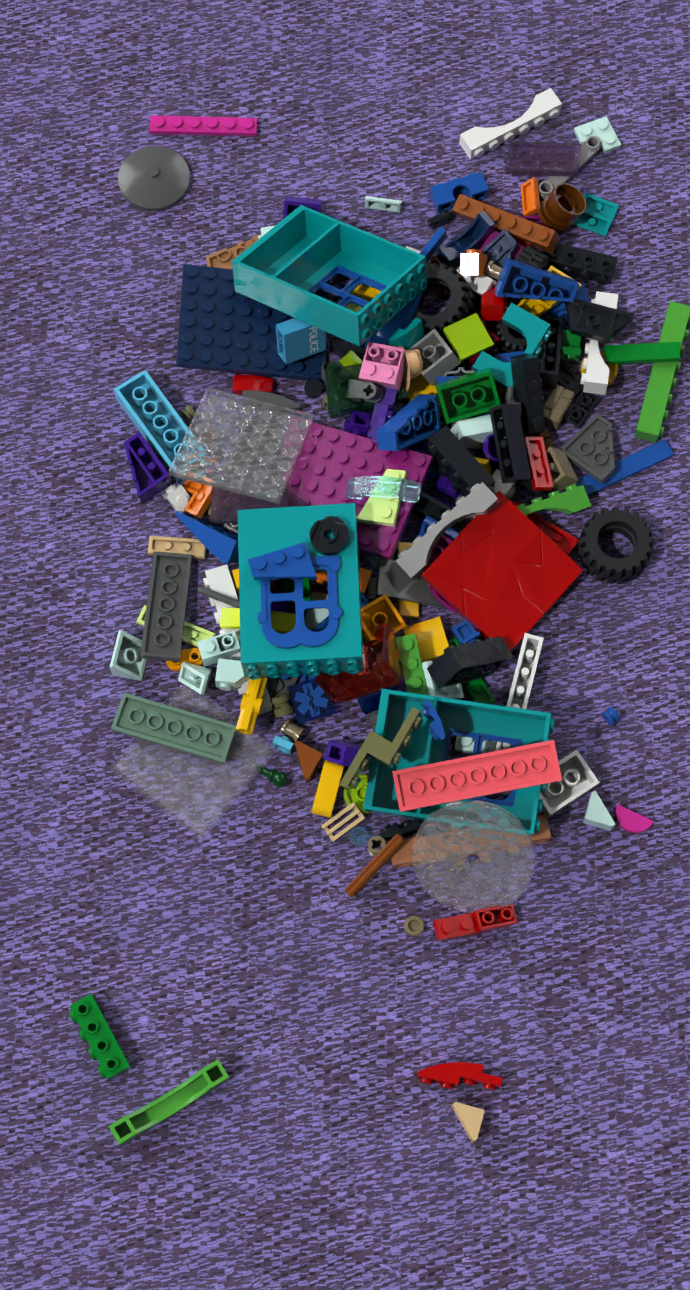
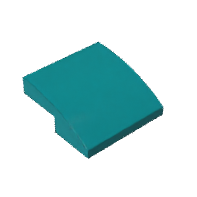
[572,192,619,237]
[388,318,425,350]

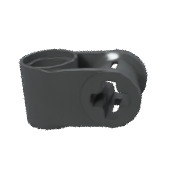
[345,379,384,403]

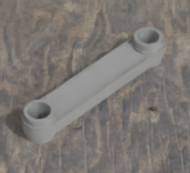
[538,136,600,200]

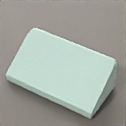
[365,196,402,213]

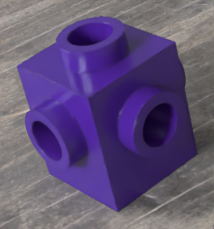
[343,410,370,437]

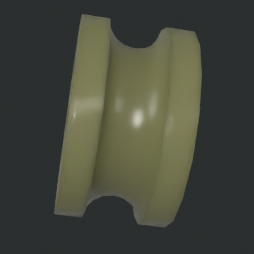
[180,405,198,424]

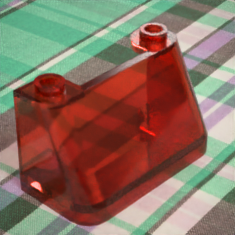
[315,623,401,703]

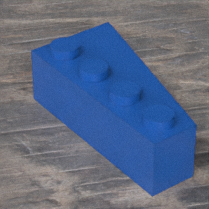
[494,257,579,302]
[376,394,441,451]

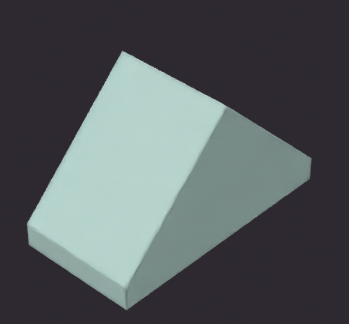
[178,662,212,694]
[583,791,616,831]

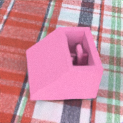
[359,342,405,391]

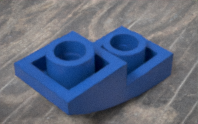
[421,700,446,743]

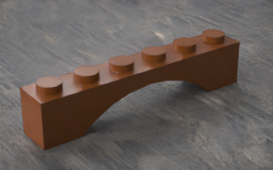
[452,194,560,254]

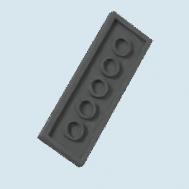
[140,551,192,662]

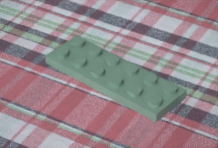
[111,693,236,765]

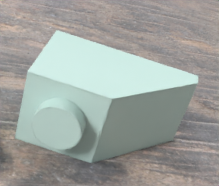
[215,658,249,691]

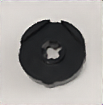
[310,516,350,556]

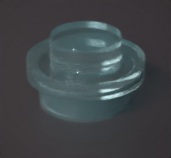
[348,826,369,846]

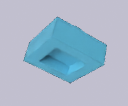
[272,735,294,755]

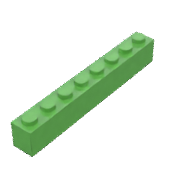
[634,301,690,443]

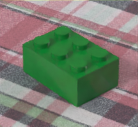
[435,368,501,424]

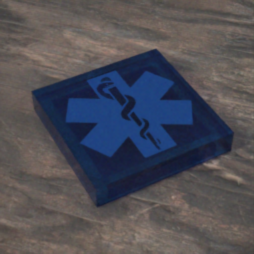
[287,675,336,724]

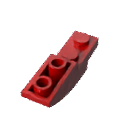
[433,903,518,941]
[417,1062,503,1091]

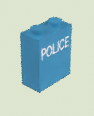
[276,318,327,364]

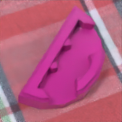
[615,804,654,834]

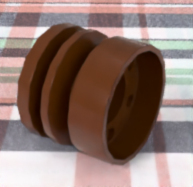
[538,183,587,233]

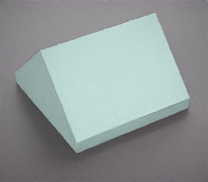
[110,630,147,681]

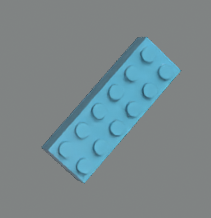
[114,370,209,483]

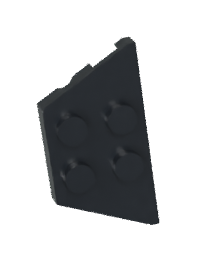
[564,298,634,343]

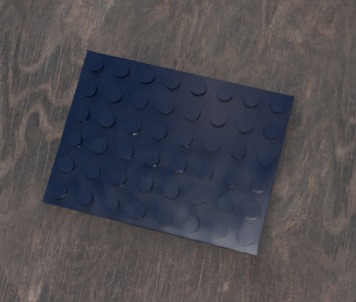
[176,264,329,382]

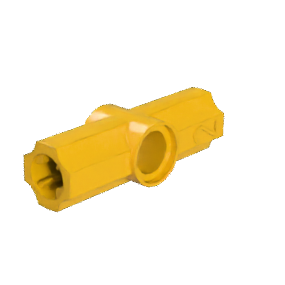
[236,677,268,735]

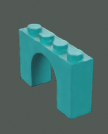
[473,303,552,390]

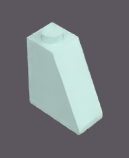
[450,415,493,449]

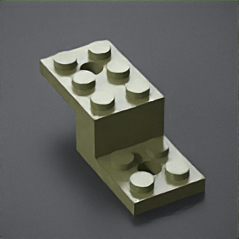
[340,707,423,792]

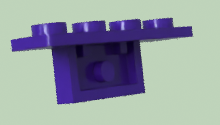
[367,386,398,443]

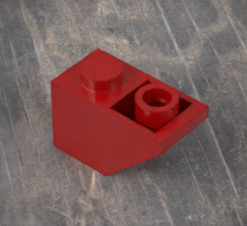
[481,286,507,321]

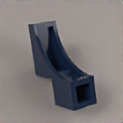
[435,211,495,268]

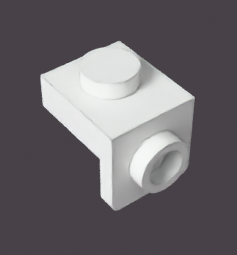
[162,484,191,512]

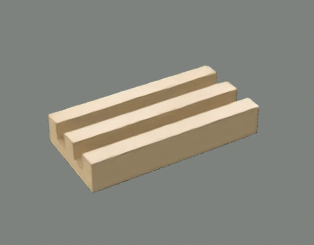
[321,802,366,842]

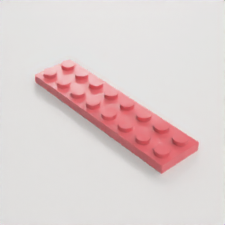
[392,740,562,812]

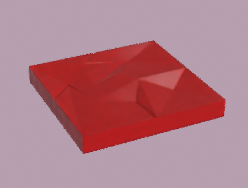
[420,491,583,651]

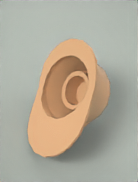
[399,346,423,392]

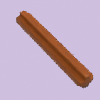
[345,834,406,897]

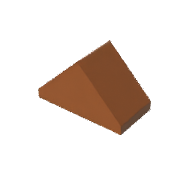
[294,741,323,783]

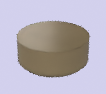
[404,916,424,937]

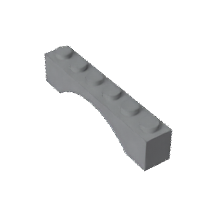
[396,482,501,580]

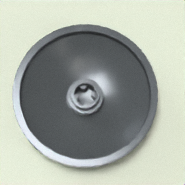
[118,146,190,211]

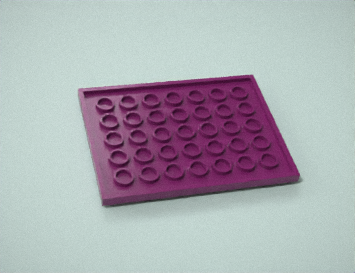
[254,417,434,560]

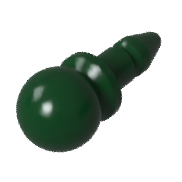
[255,766,288,787]

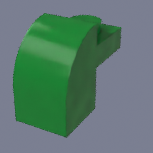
[560,328,581,361]

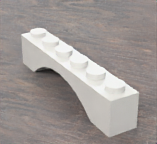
[459,88,562,159]
[580,291,618,395]

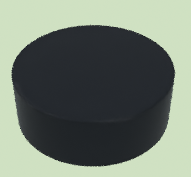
[304,379,323,398]

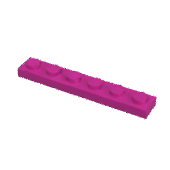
[150,116,257,136]

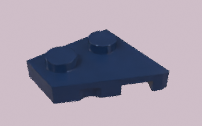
[482,229,518,268]

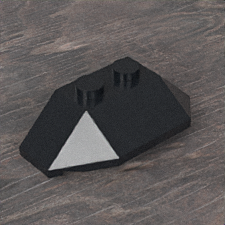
[411,490,465,533]

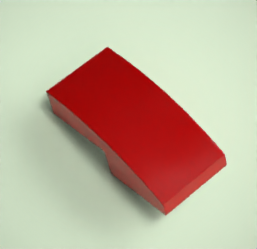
[232,375,273,395]

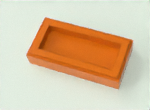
[521,177,540,216]

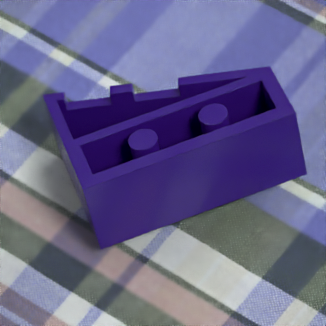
[123,432,174,503]

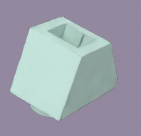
[197,630,240,667]

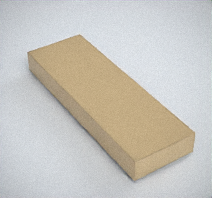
[148,536,206,559]

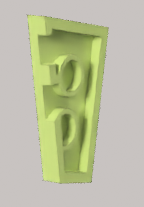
[357,469,407,527]

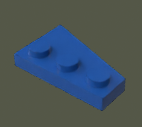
[248,542,317,580]

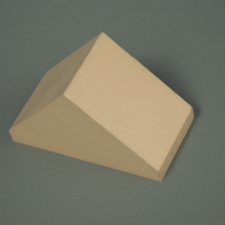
[451,1102,485,1143]

